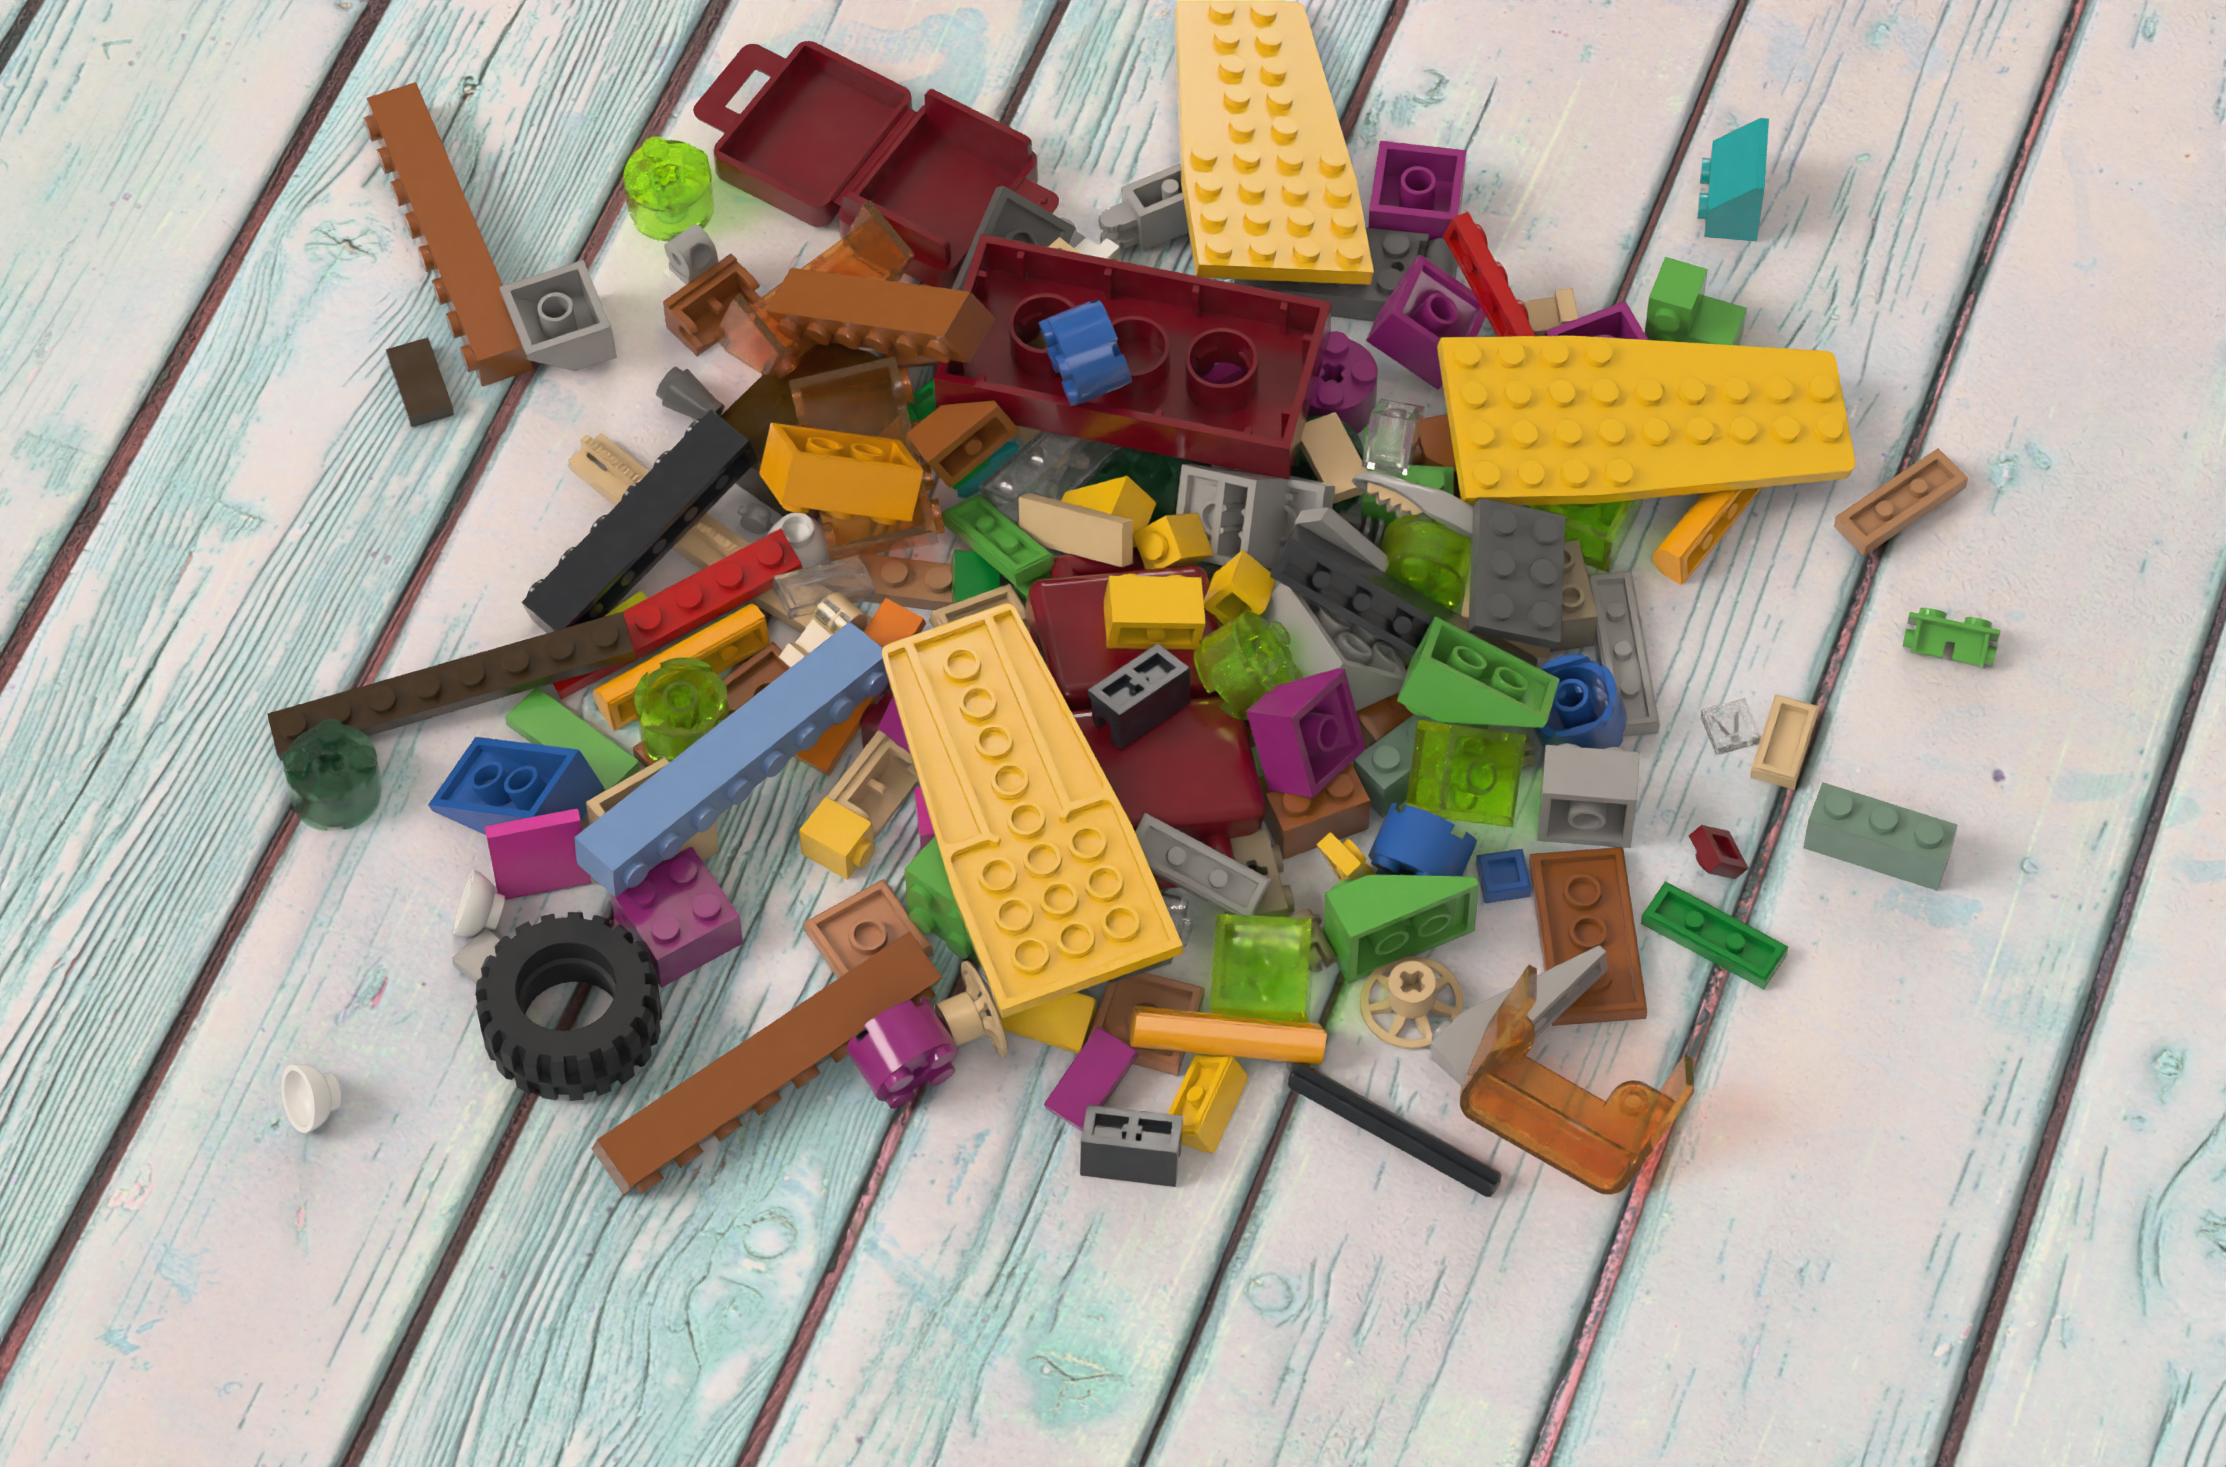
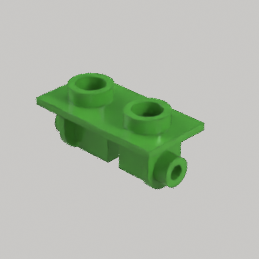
[1902,608,2001,668]

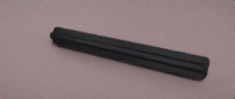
[1288,1063,1502,1197]

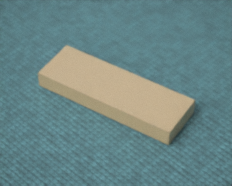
[1019,493,1133,567]

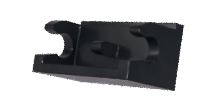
[1088,643,1190,750]
[1080,1105,1183,1187]

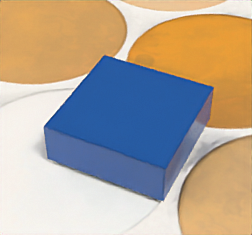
[1476,849,1532,903]

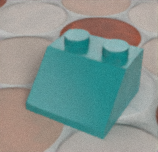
[1697,118,1769,242]

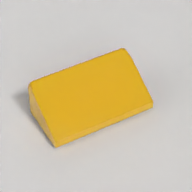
[996,992,1097,1054]
[1167,1054,1248,1153]

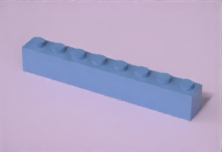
[574,621,889,898]

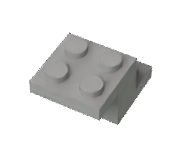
[1176,464,1335,569]

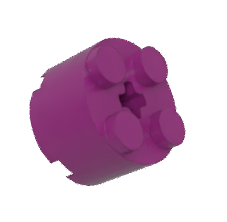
[1306,331,1378,437]
[847,998,959,1109]

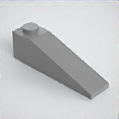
[1430,945,1608,1098]

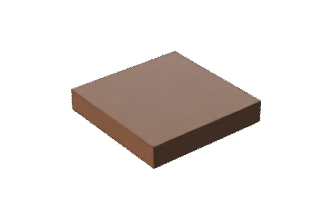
[803,879,933,978]
[1087,970,1205,1076]

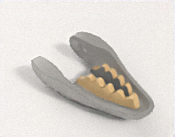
[1352,471,1473,556]

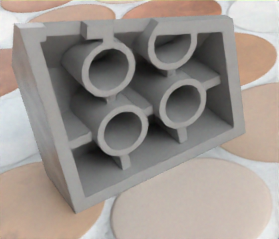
[1254,583,1407,711]

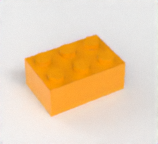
[759,423,924,525]

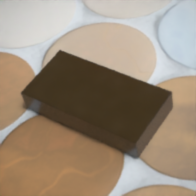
[386,337,454,427]

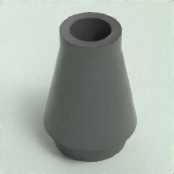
[656,367,725,420]

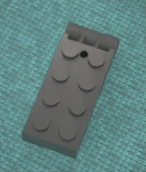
[1234,227,1458,321]

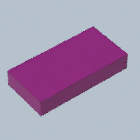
[1044,1026,1139,1132]

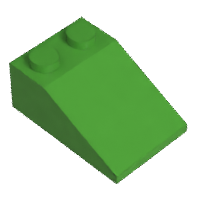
[1397,616,1560,728]
[1323,875,1479,984]

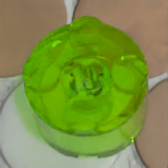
[623,136,714,242]
[1380,515,1472,610]
[1194,611,1303,720]
[634,657,730,762]

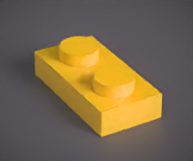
[1316,832,1376,881]

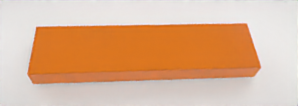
[794,598,926,776]

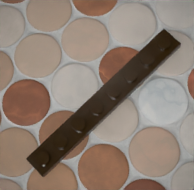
[267,612,636,761]

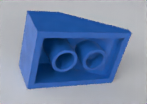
[428,737,604,835]

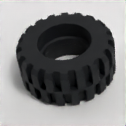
[475,912,662,1101]

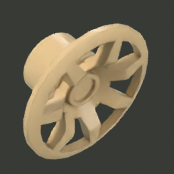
[1360,956,1464,1049]
[935,961,1008,1058]

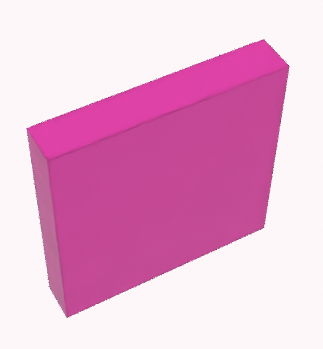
[485,809,592,900]

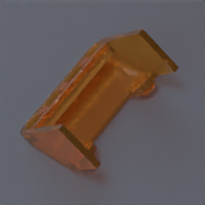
[714,200,915,379]
[1460,965,1694,1195]

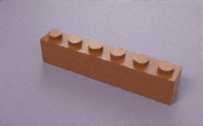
[765,268,996,363]

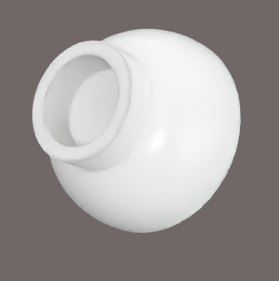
[767,513,830,575]
[452,870,505,937]
[281,1064,341,1133]

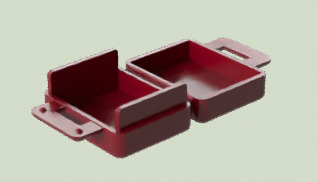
[693,41,1059,289]
[1025,548,1266,890]

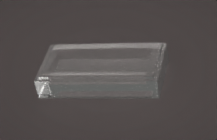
[773,555,876,619]

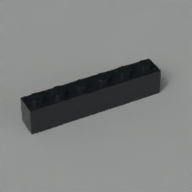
[521,410,758,633]
[1270,524,1538,667]

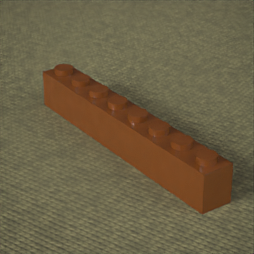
[363,82,532,387]
[591,931,942,1196]

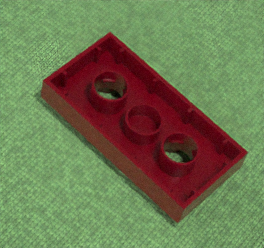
[933,234,1332,480]

